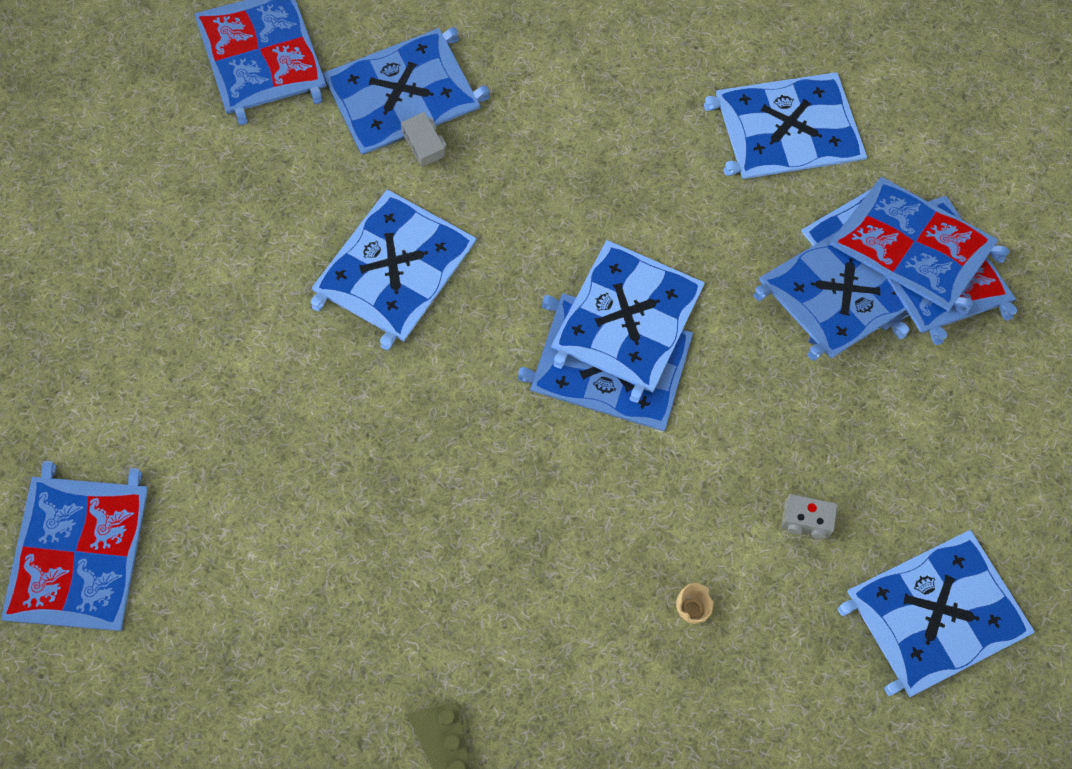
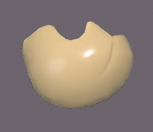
[676,583,714,624]

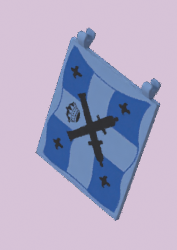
[322,27,490,155]
[753,231,907,361]
[518,293,693,432]

